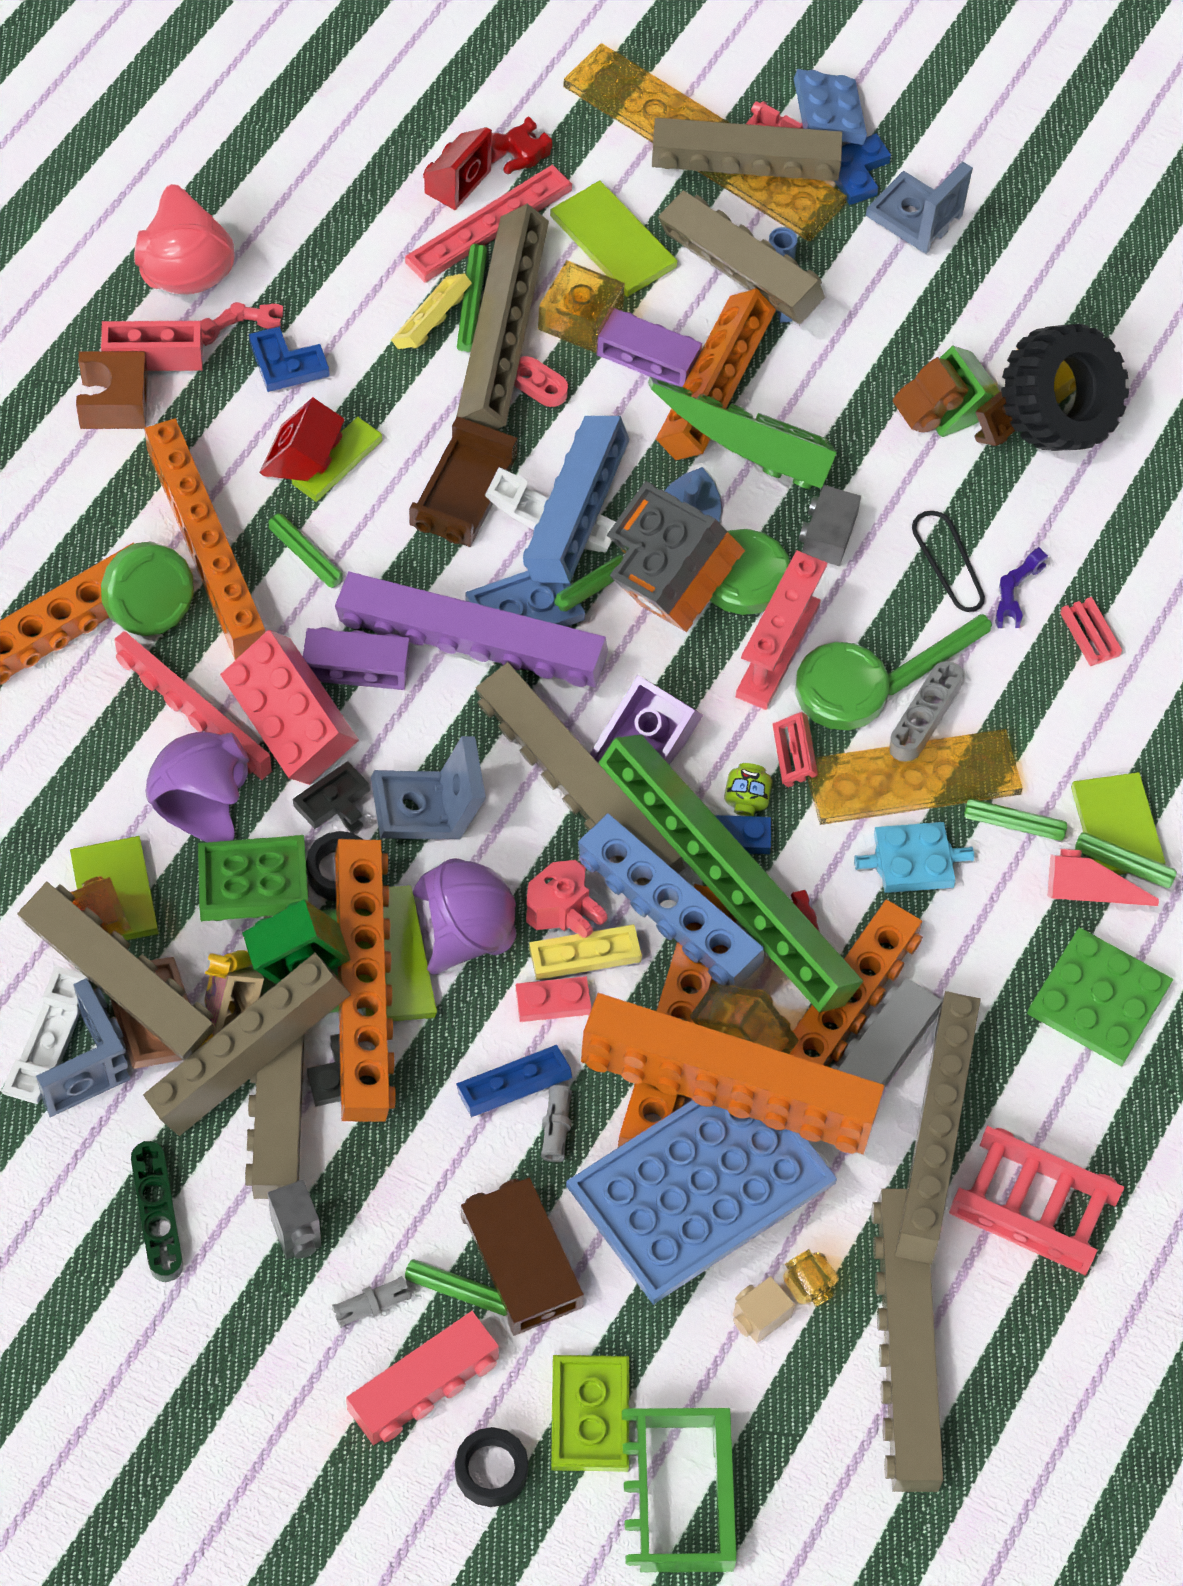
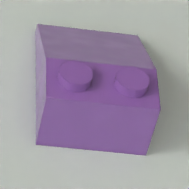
[590,675,703,765]

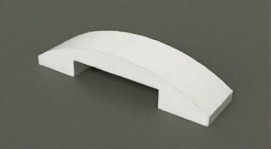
[485,467,616,552]
[2,966,90,1104]

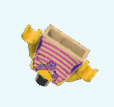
[198,950,264,1049]

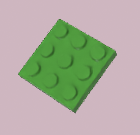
[198,835,309,922]
[1027,927,1173,1067]

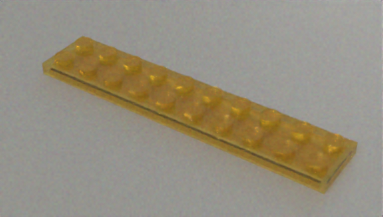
[563,43,847,242]

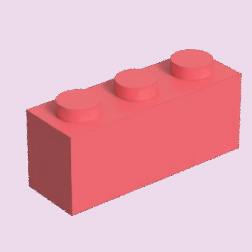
[101,321,203,371]

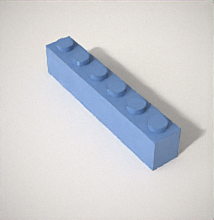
[523,416,630,583]

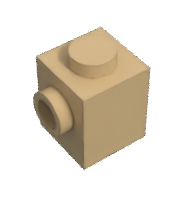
[733,1276,795,1344]

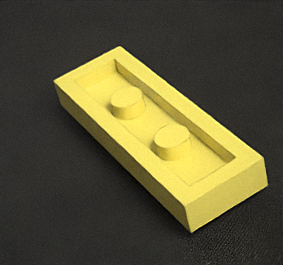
[391,273,472,349]
[529,924,642,980]

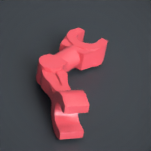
[201,302,283,346]

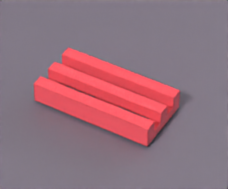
[1060,597,1122,667]
[772,711,818,788]

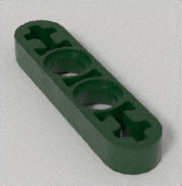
[131,1141,183,1282]

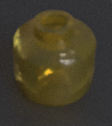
[782,1248,839,1307]

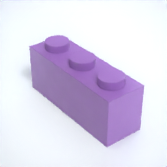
[597,308,702,387]
[303,627,410,690]

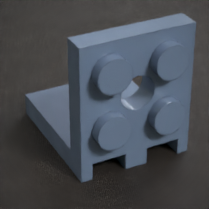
[866,161,973,254]
[370,736,486,839]
[36,978,131,1118]

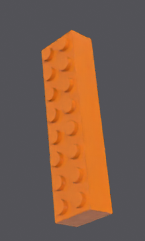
[581,992,885,1155]

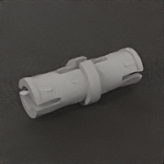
[541,1085,572,1162]
[332,1276,411,1328]

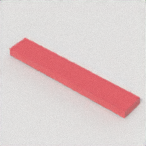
[405,164,572,283]

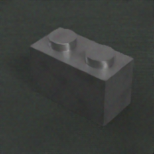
[799,485,861,566]
[267,1180,322,1260]

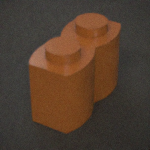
[892,357,969,433]

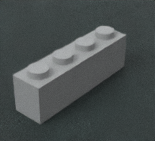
[831,977,943,1088]

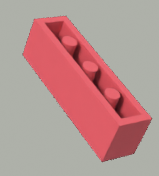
[346,1311,499,1446]

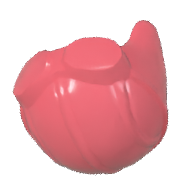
[134,184,235,295]

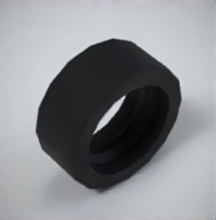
[306,831,370,901]
[455,1427,529,1507]

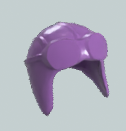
[145,732,249,842]
[413,858,516,975]

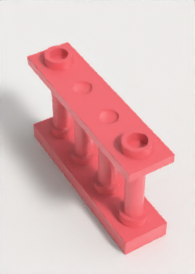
[735,550,828,710]
[949,1126,1124,1276]

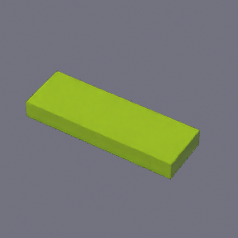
[291,417,382,502]

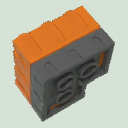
[607,481,745,633]

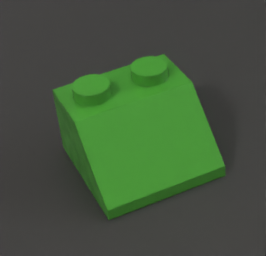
[935,345,1000,437]

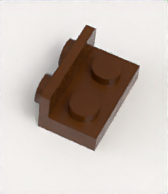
[974,391,1015,446]

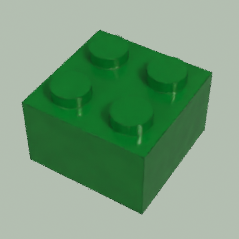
[242,899,351,984]

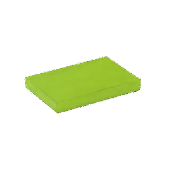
[1071,772,1166,875]
[70,836,159,940]
[551,1355,629,1472]

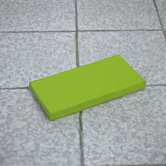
[550,180,677,297]
[355,885,437,1021]

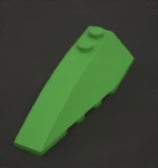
[648,377,837,490]

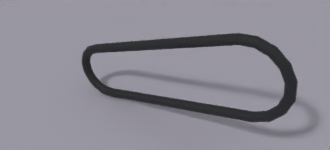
[912,510,985,612]

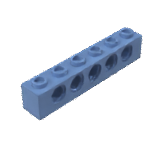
[578,814,764,991]

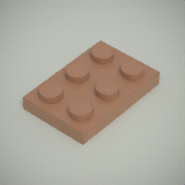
[110,957,189,1069]

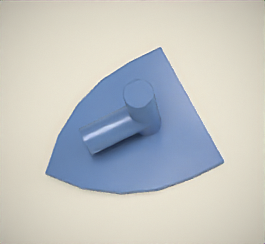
[665,467,721,522]

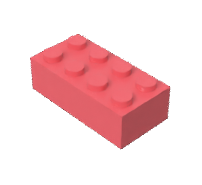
[220,630,359,785]

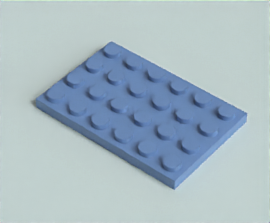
[566,1100,837,1305]

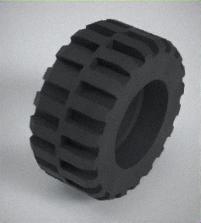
[1001,324,1129,451]

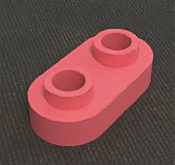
[514,356,568,407]

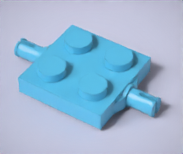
[854,822,974,893]

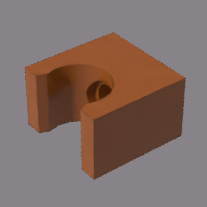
[76,351,148,429]

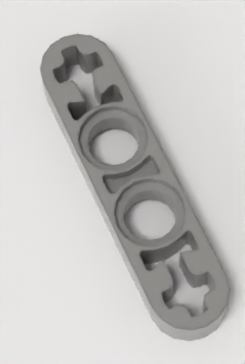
[889,661,963,762]

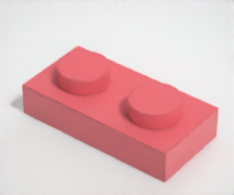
[515,976,591,1022]

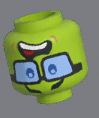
[724,763,773,816]

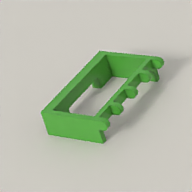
[622,1408,737,1573]

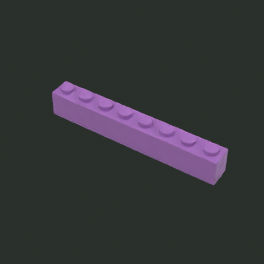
[335,571,608,688]

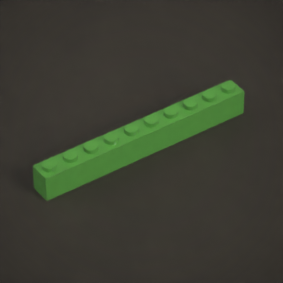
[598,734,863,1012]

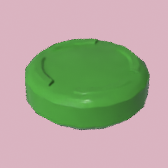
[710,529,790,615]
[101,541,194,637]
[795,642,889,731]

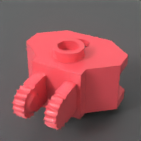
[526,860,608,938]

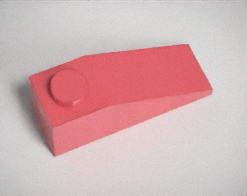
[1047,849,1159,906]

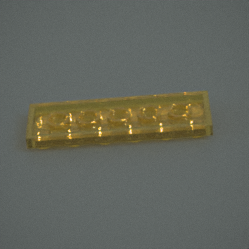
[807,729,1023,825]

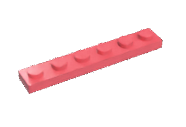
[114,631,272,780]

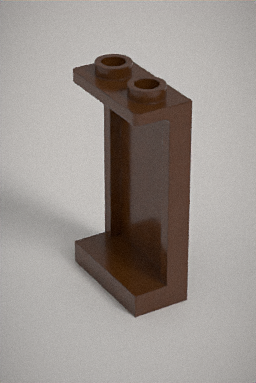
[409,416,518,547]
[461,1177,584,1336]

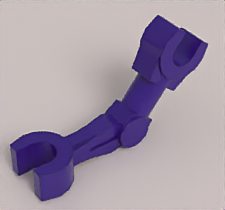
[995,547,1048,628]

